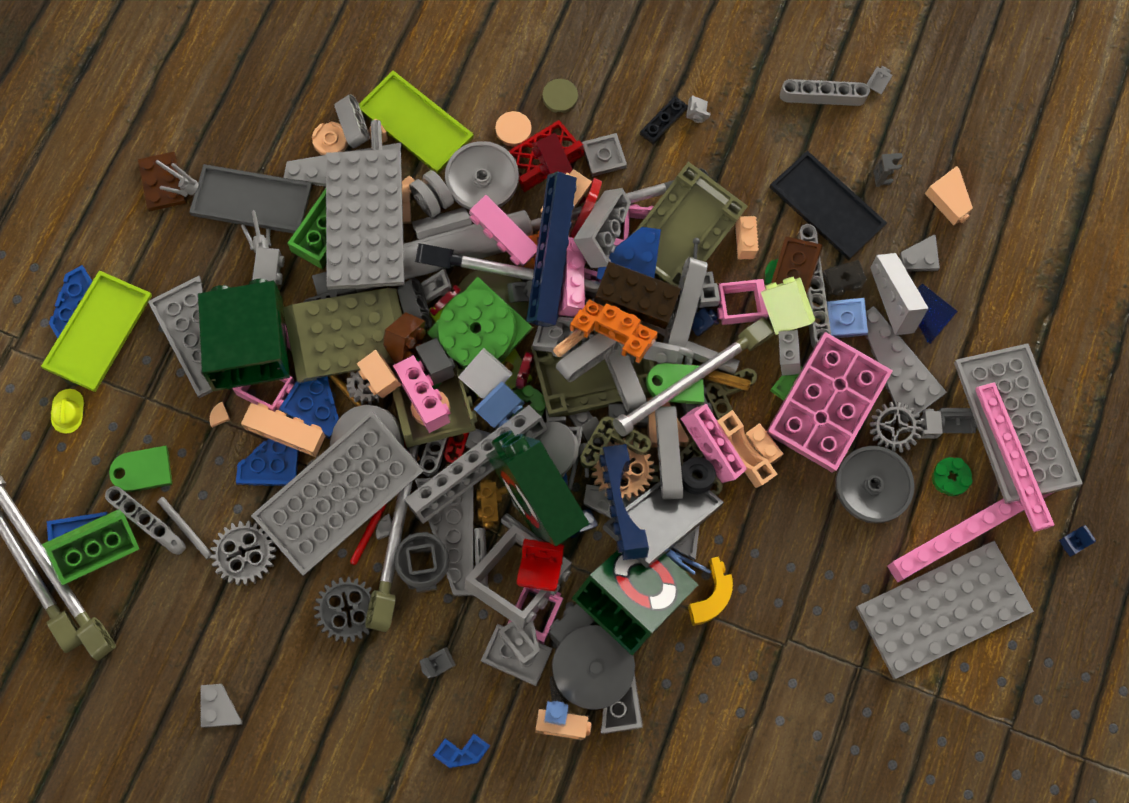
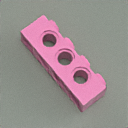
[393,355,451,433]
[681,404,747,483]

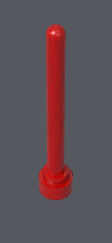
[350,503,388,565]

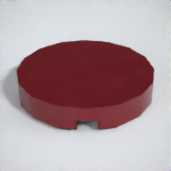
[429,285,461,316]
[515,352,534,390]

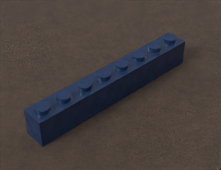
[526,171,577,327]

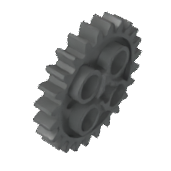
[313,577,372,643]

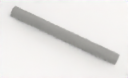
[157,497,213,560]

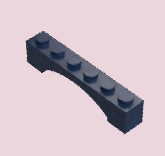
[599,444,649,560]

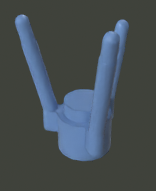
[666,550,711,575]

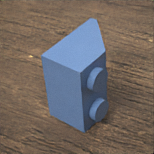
[474,381,525,429]

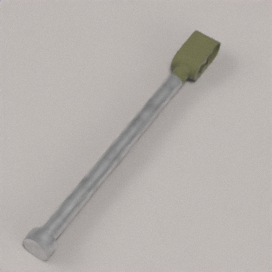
[613,317,775,436]
[365,445,420,632]
[0,475,116,661]
[0,510,83,654]

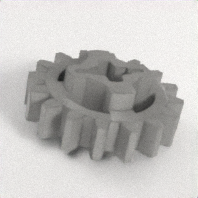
[346,371,385,405]

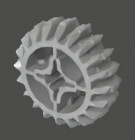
[870,401,923,453]

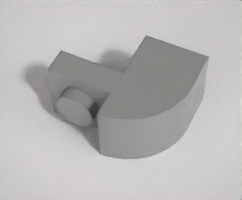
[698,272,720,308]

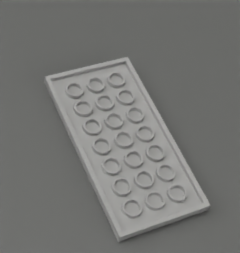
[326,149,405,290]
[954,344,1083,504]
[251,411,424,576]
[856,541,1034,679]

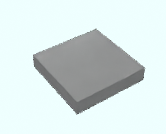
[582,133,627,177]
[458,348,513,399]

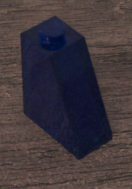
[917,283,958,344]

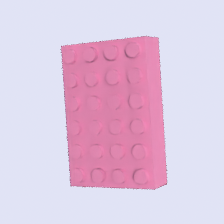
[766,332,893,472]

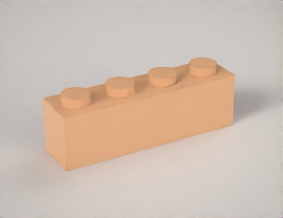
[241,403,325,457]

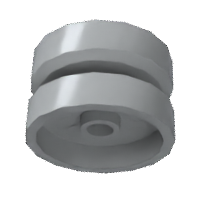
[409,170,454,218]

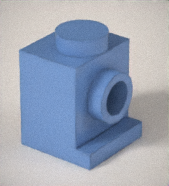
[544,701,568,726]

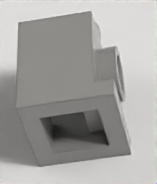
[919,409,943,439]

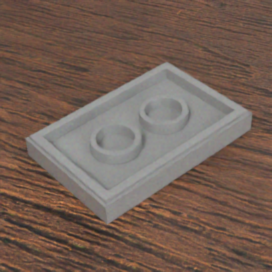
[412,207,472,239]
[481,624,552,686]

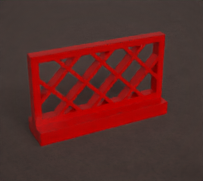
[508,120,584,192]

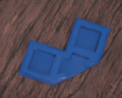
[433,734,490,768]

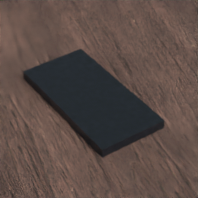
[769,150,887,261]

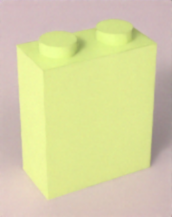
[761,277,815,335]

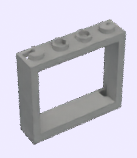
[464,524,572,629]

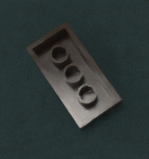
[594,261,681,329]

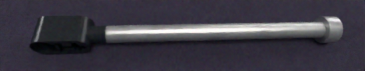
[415,243,601,293]

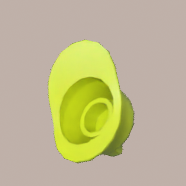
[51,389,84,434]

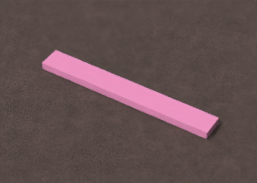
[975,382,1054,532]

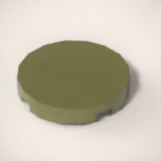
[542,79,578,113]

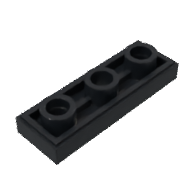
[640,96,688,145]

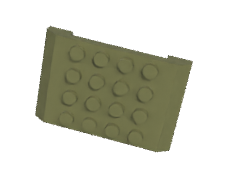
[631,162,748,287]
[283,288,402,383]
[531,322,660,417]

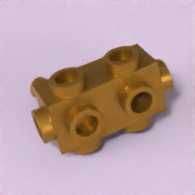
[477,480,508,528]

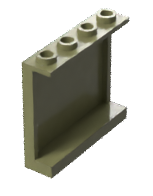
[392,361,478,448]

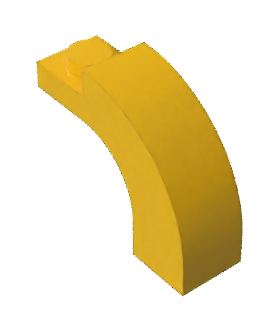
[688,557,733,626]

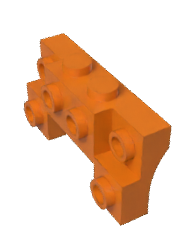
[570,299,658,363]

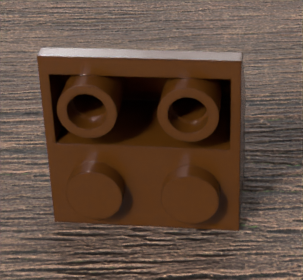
[383,312,426,364]

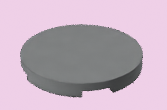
[535,421,578,477]

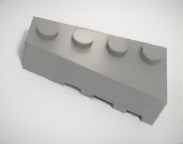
[573,188,631,268]
[870,253,929,336]

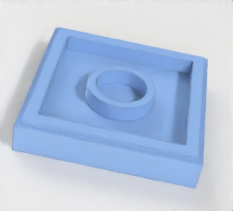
[827,298,868,338]

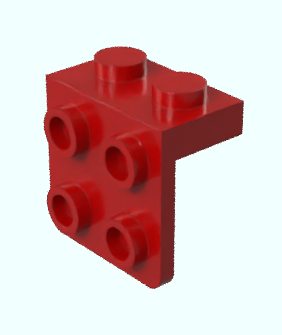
[516,539,564,592]

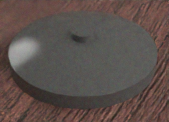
[835,446,914,524]
[552,625,635,709]

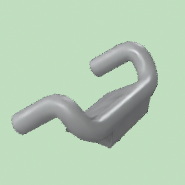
[628,341,694,365]

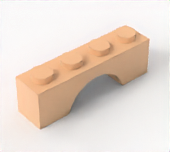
[717,410,778,488]

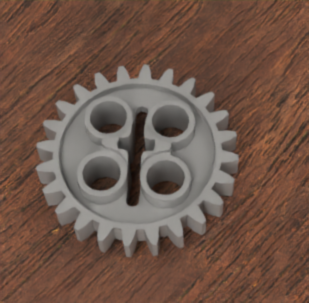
[210,521,277,586]

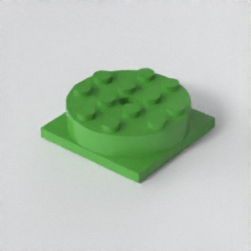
[427,277,533,368]

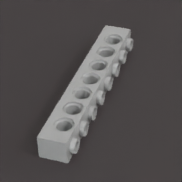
[404,405,547,523]

